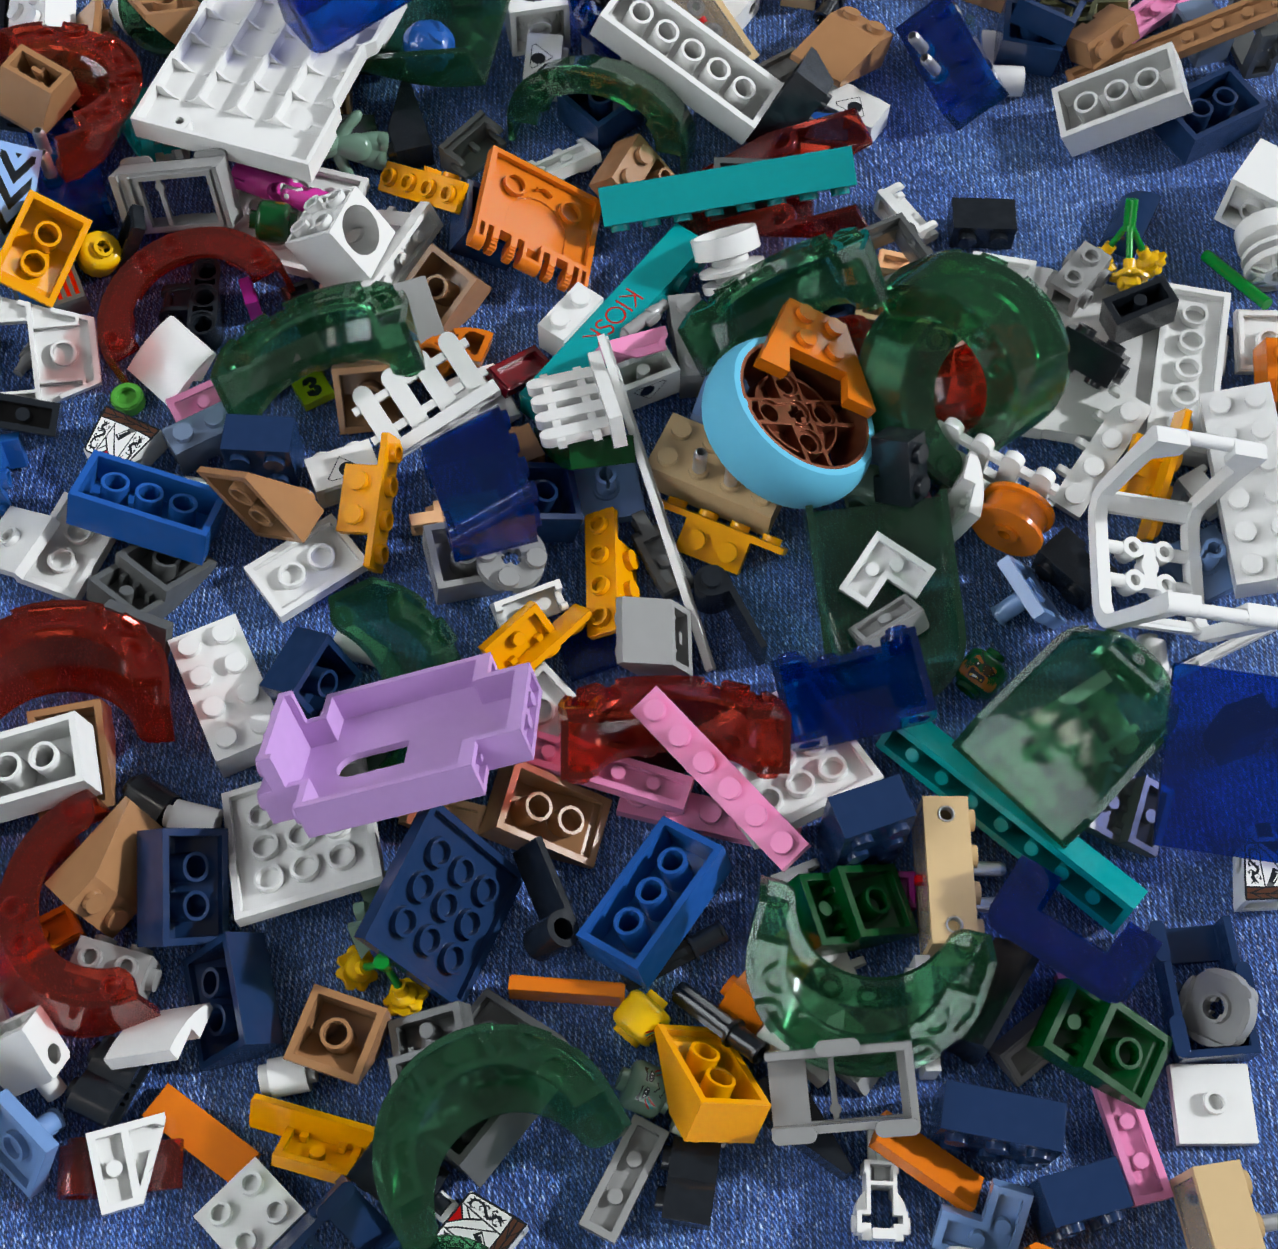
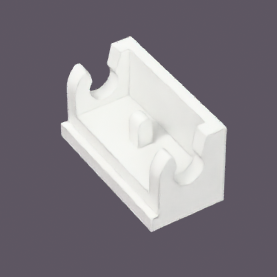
[873,182,939,245]
[490,579,569,628]

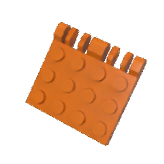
[466,145,601,292]

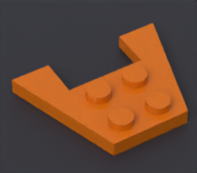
[753,298,876,419]

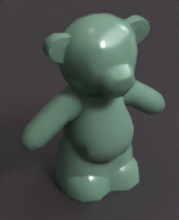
[325,110,389,175]

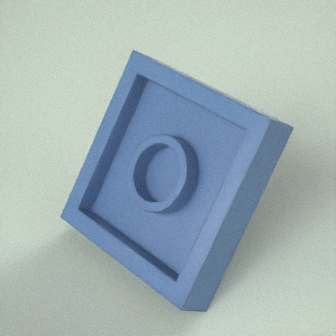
[574,463,646,531]
[1161,524,1234,604]
[990,555,1066,630]
[0,1088,66,1199]

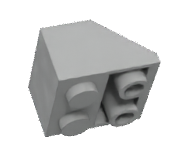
[614,596,693,686]

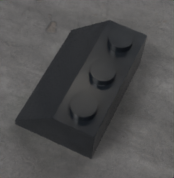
[746,47,834,159]
[937,937,1045,1068]

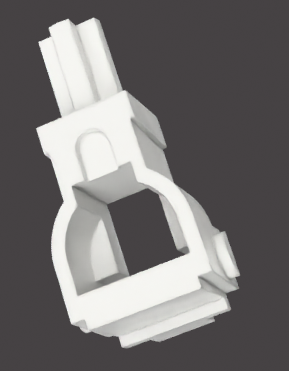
[851,1130,911,1242]

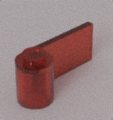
[57,1137,184,1201]

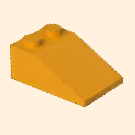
[0,189,93,308]
[654,1024,771,1144]

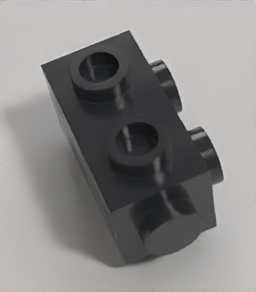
[1049,322,1131,390]

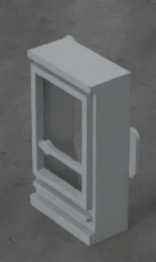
[108,148,244,235]
[764,1038,921,1146]

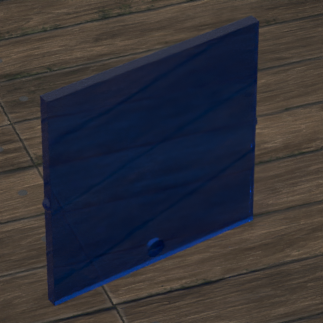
[1152,662,1278,864]

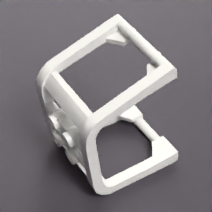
[1088,425,1278,643]

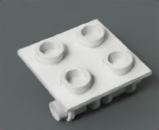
[193,1156,307,1249]

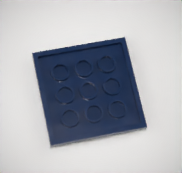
[354,806,523,1004]

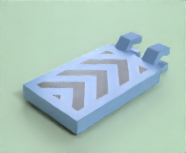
[0,140,43,251]

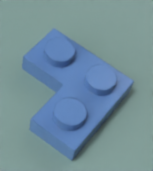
[931,1178,1034,1249]

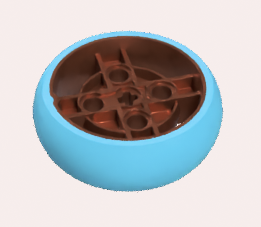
[701,336,875,509]

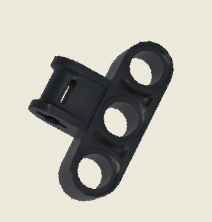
[159,257,227,351]

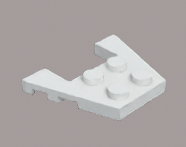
[0,295,103,403]

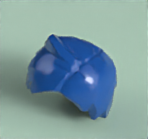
[403,19,455,74]

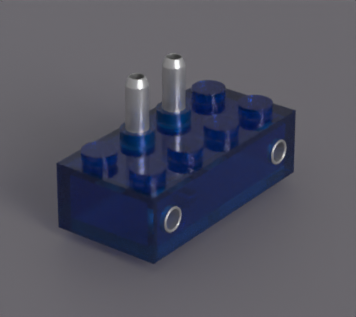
[895,0,1009,131]
[26,114,118,234]

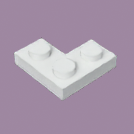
[838,531,936,609]

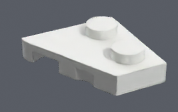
[85,1112,166,1217]

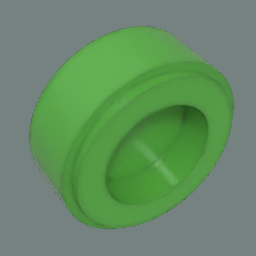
[110,383,146,416]

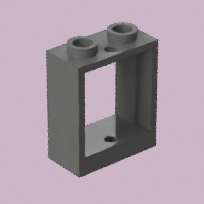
[1227,0,1278,79]
[831,212,936,308]

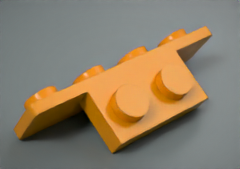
[378,161,469,214]
[1119,408,1193,542]
[336,432,403,574]
[662,495,788,575]
[584,506,640,640]
[478,600,593,672]
[249,1093,381,1184]

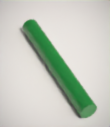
[1201,250,1273,310]

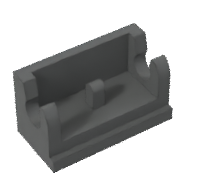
[438,110,507,182]

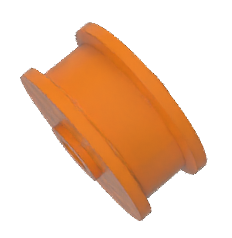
[972,481,1055,557]

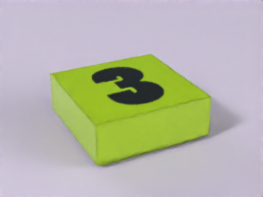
[290,368,335,412]

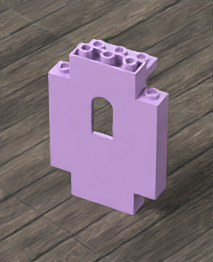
[255,652,542,838]

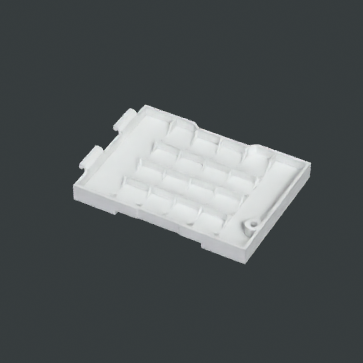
[130,0,407,183]
[941,251,1231,467]

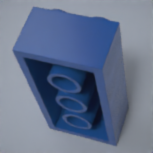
[66,449,227,566]
[576,816,733,990]

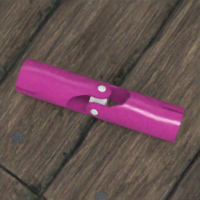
[231,163,330,212]

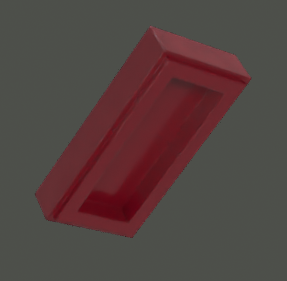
[485,345,550,399]

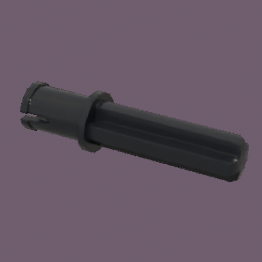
[620,920,729,992]
[671,982,770,1065]

